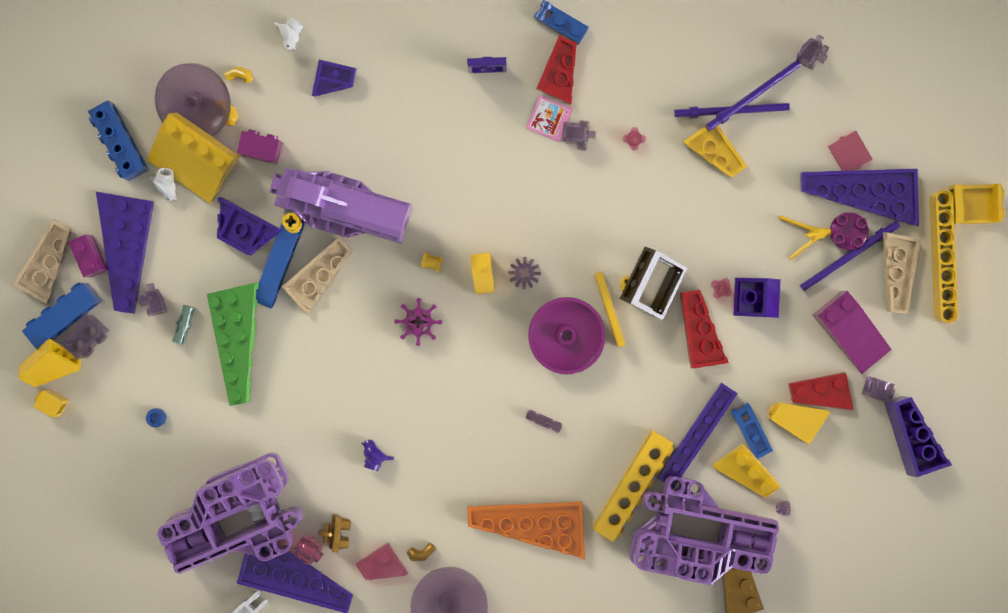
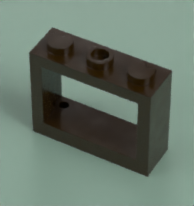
[620,246,688,320]

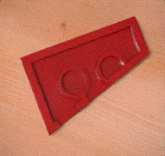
[536,35,577,105]
[788,372,854,410]

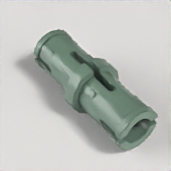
[172,305,196,345]

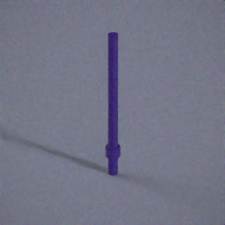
[705,60,800,131]
[674,103,790,118]
[800,221,900,291]

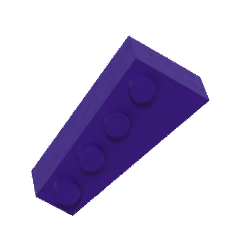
[884,396,952,477]

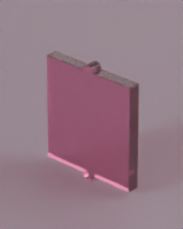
[828,131,872,171]

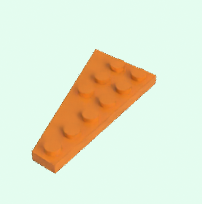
[467,501,585,560]

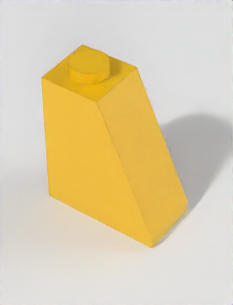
[470,253,495,294]
[18,339,81,387]
[767,402,830,445]

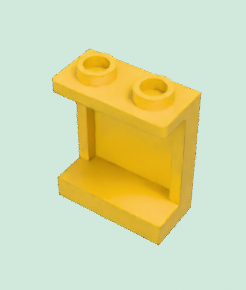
[948,183,1005,224]

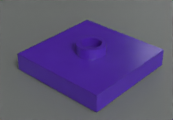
[467,57,507,73]

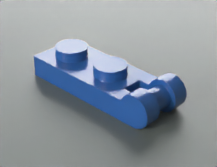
[533,0,589,45]
[731,403,773,459]

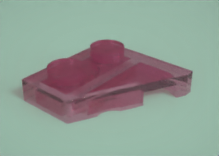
[355,542,408,580]

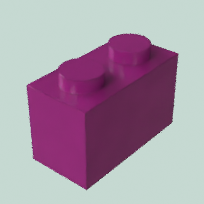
[237,129,283,164]
[68,234,108,278]

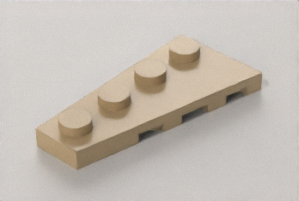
[12,219,71,304]
[883,232,921,315]
[282,236,352,315]

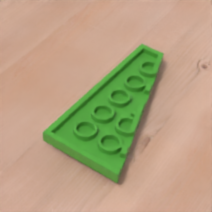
[207,282,259,406]

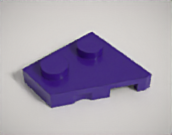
[312,59,357,97]

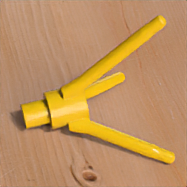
[779,216,831,260]

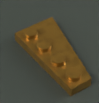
[723,541,764,613]

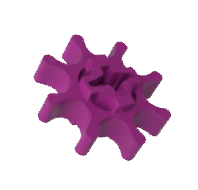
[394,298,443,346]

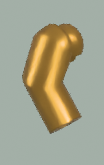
[407,542,436,562]

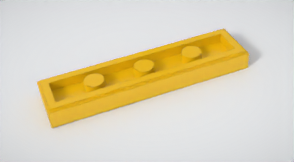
[594,272,625,347]

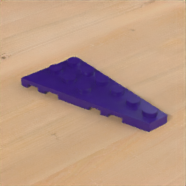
[800,169,919,227]
[96,192,154,314]
[236,547,353,613]

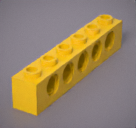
[592,429,674,542]

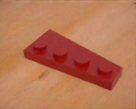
[680,290,729,369]

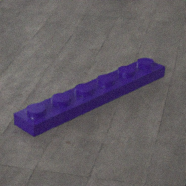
[657,383,738,489]

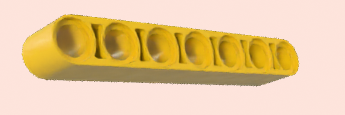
[929,190,958,323]

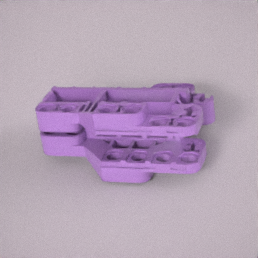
[269,168,413,244]
[157,452,303,574]
[629,476,779,585]

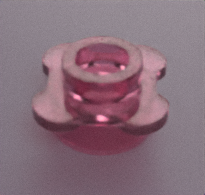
[623,127,646,150]
[711,278,732,299]

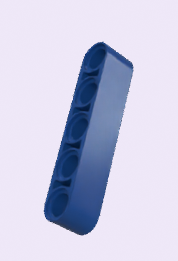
[256,219,305,309]

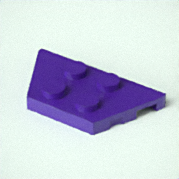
[217,196,282,256]

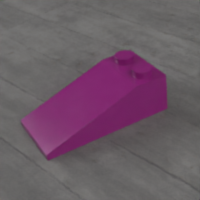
[812,291,892,374]

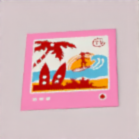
[526,95,573,142]

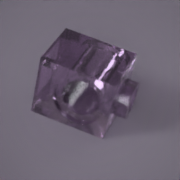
[861,376,895,403]

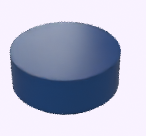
[146,408,167,428]

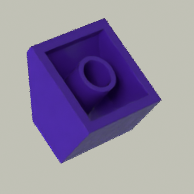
[733,278,781,318]

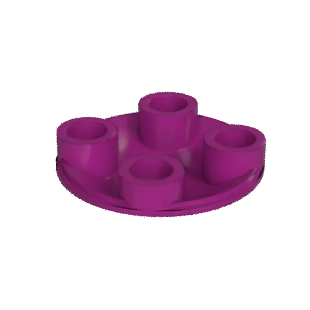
[830,212,869,250]

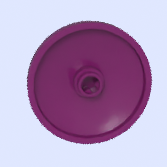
[528,297,606,374]

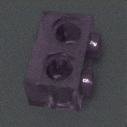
[60,315,109,359]

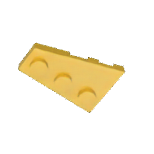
[713,443,780,498]

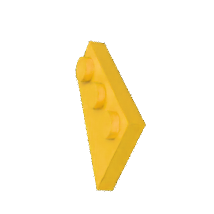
[682,125,747,179]

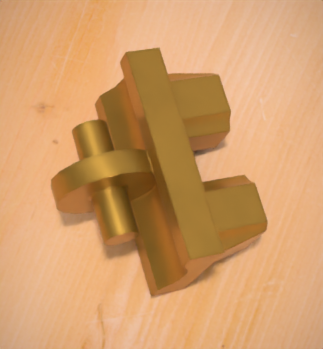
[318,514,351,552]

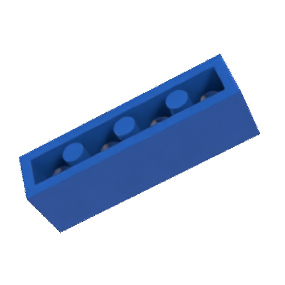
[88,100,149,181]
[22,282,102,349]

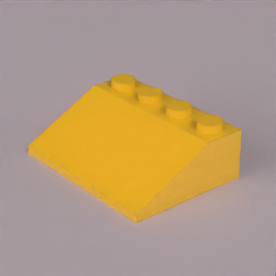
[147,112,240,204]

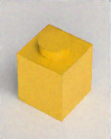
[33,389,69,418]

